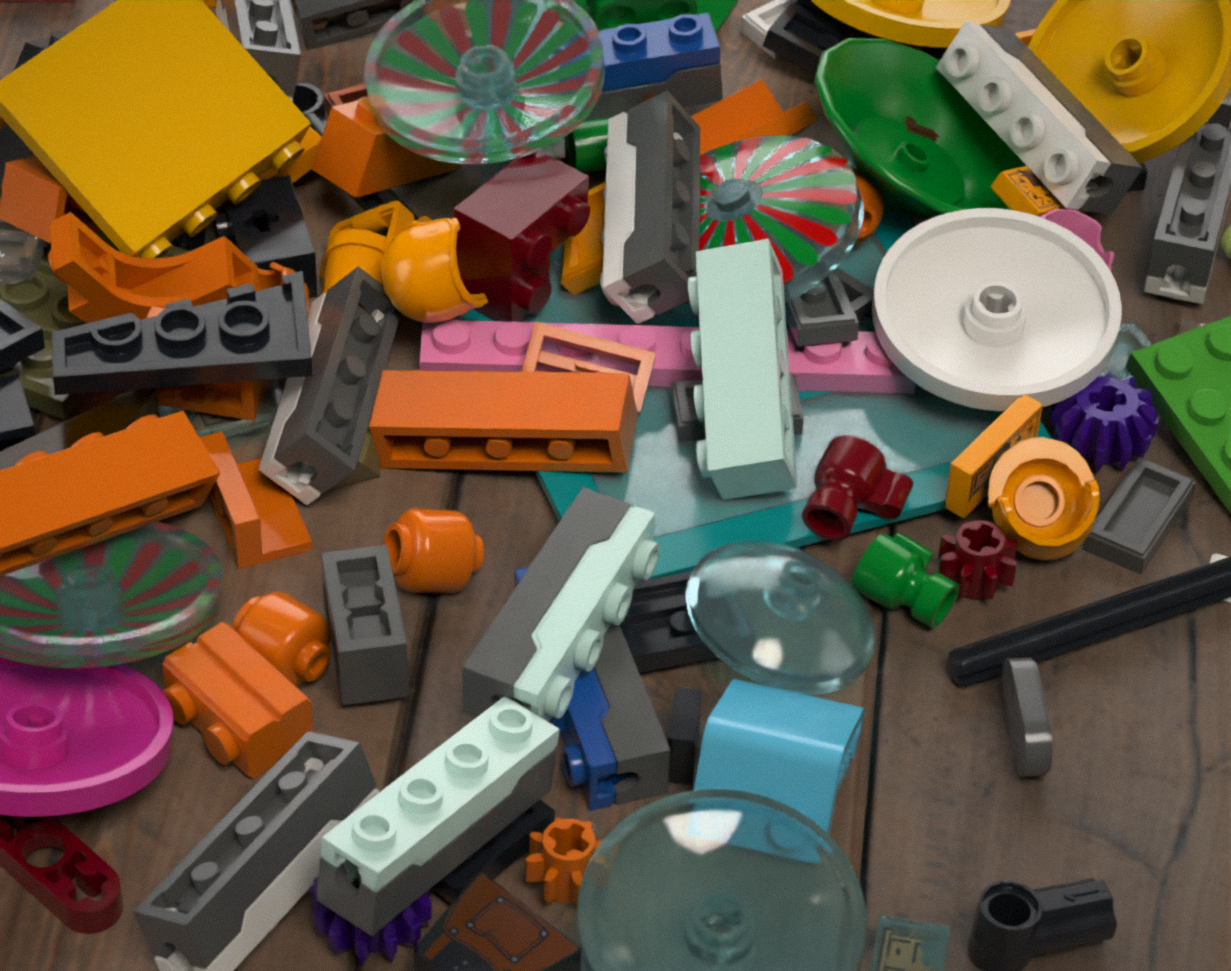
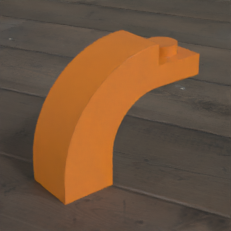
[48,212,260,323]

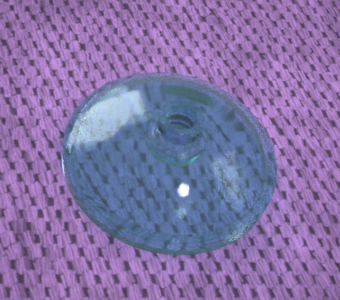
[685,540,876,694]

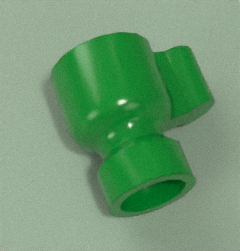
[851,532,960,629]

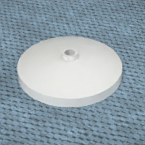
[872,208,1122,411]

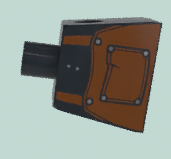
[414,872,581,971]

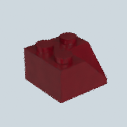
[454,149,590,322]

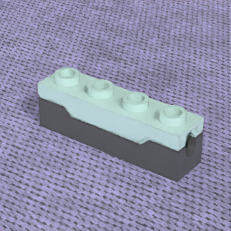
[462,487,661,722]
[316,696,560,936]

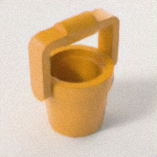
[320,200,414,311]

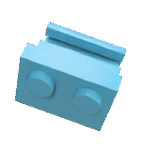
[686,679,865,866]

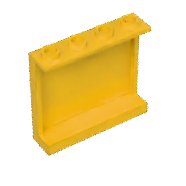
[0,0,311,258]

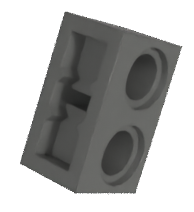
[321,545,409,705]

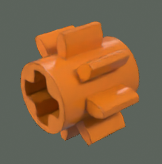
[525,817,612,906]

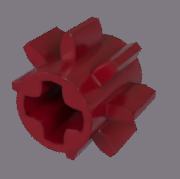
[938,520,1017,600]

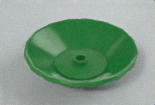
[814,38,1026,219]

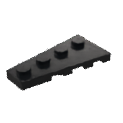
[51,271,313,395]

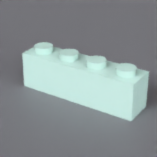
[688,239,798,500]

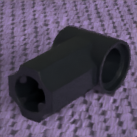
[968,878,1117,971]

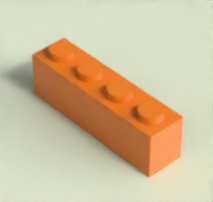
[369,369,638,473]
[0,410,221,576]

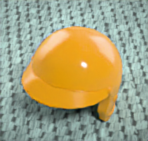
[381,216,488,323]
[988,437,1100,560]

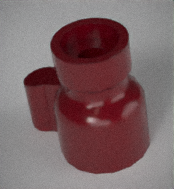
[802,435,914,540]

